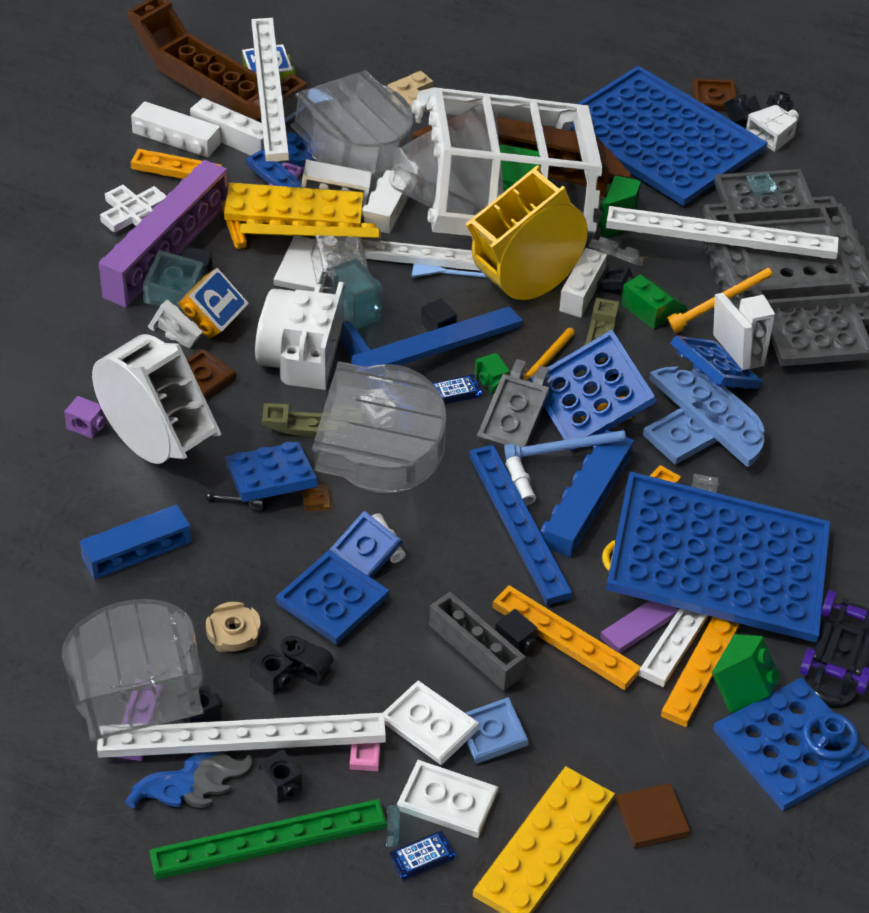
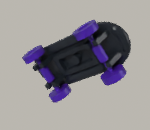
[799,590,869,707]

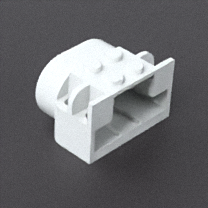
[255,282,344,390]

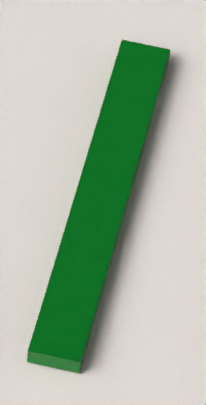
[149,799,386,880]

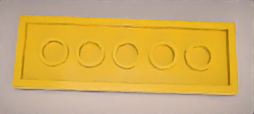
[224,183,363,227]
[240,219,381,239]
[473,766,615,913]

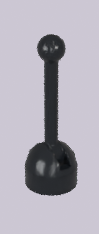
[205,491,267,511]

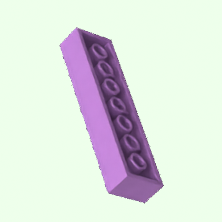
[99,160,228,308]

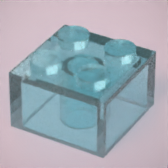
[143,250,204,313]
[332,258,382,330]

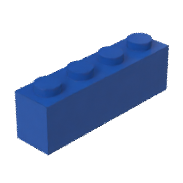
[79,505,191,580]

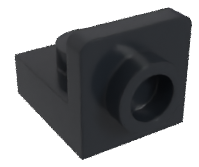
[597,267,635,294]

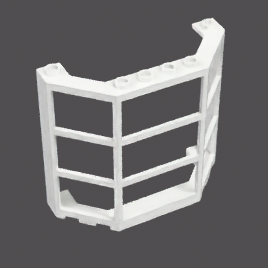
[411,87,602,239]

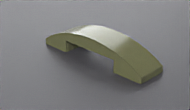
[584,298,619,364]
[262,403,363,438]

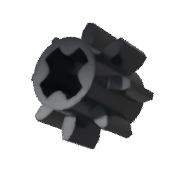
[766,91,794,112]

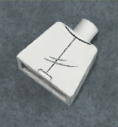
[746,105,799,152]

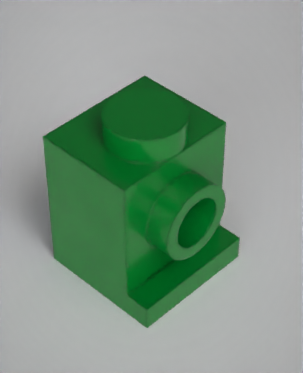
[474,353,510,394]

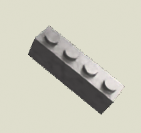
[429,592,526,691]

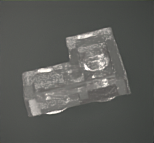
[589,236,645,266]

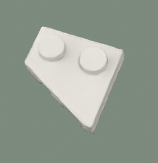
[148,300,203,348]

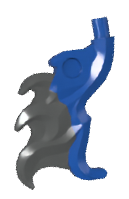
[125,751,252,808]

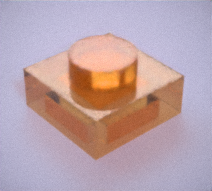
[302,484,330,512]

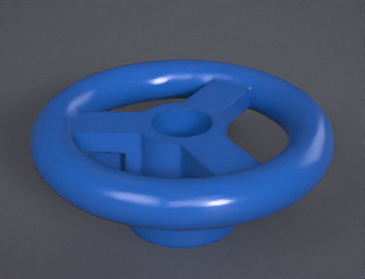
[802,712,859,760]

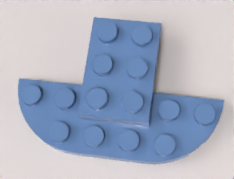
[643,366,765,467]

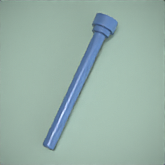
[504,430,626,460]

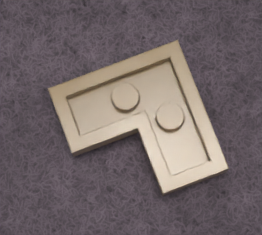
[387,71,433,113]

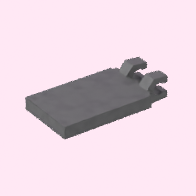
[477,359,549,449]

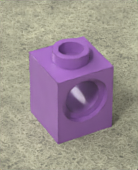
[64,396,106,439]

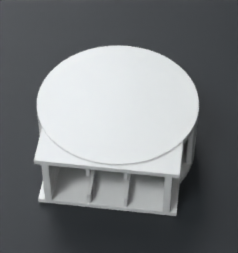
[92,334,221,464]

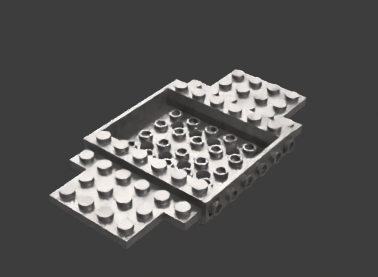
[703,169,869,366]

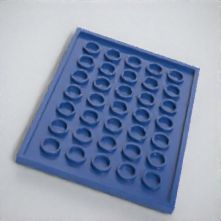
[569,66,768,206]
[605,472,830,643]

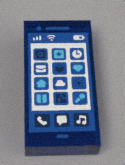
[428,374,482,406]
[389,830,455,881]

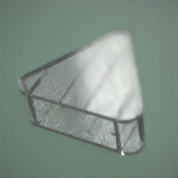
[389,104,504,215]

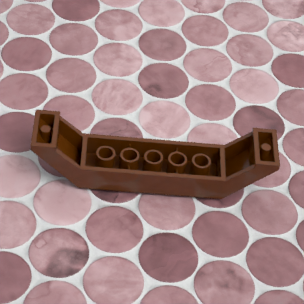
[127,0,308,120]
[412,111,631,200]

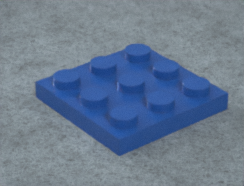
[670,336,764,390]
[225,442,318,502]
[276,550,389,645]

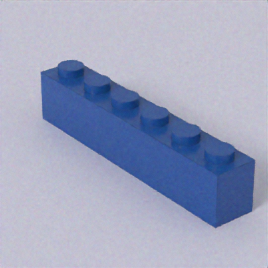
[541,430,634,558]

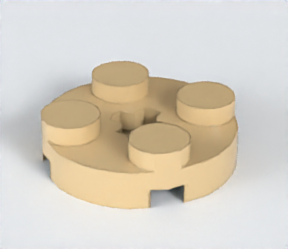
[206,602,261,653]

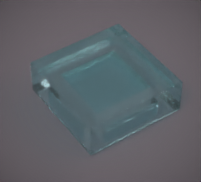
[746,172,777,195]
[387,805,399,847]

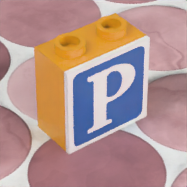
[177,268,249,339]

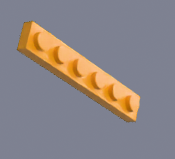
[492,585,641,690]
[661,617,741,727]

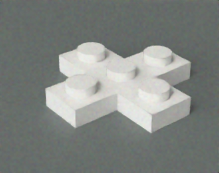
[100,185,166,233]

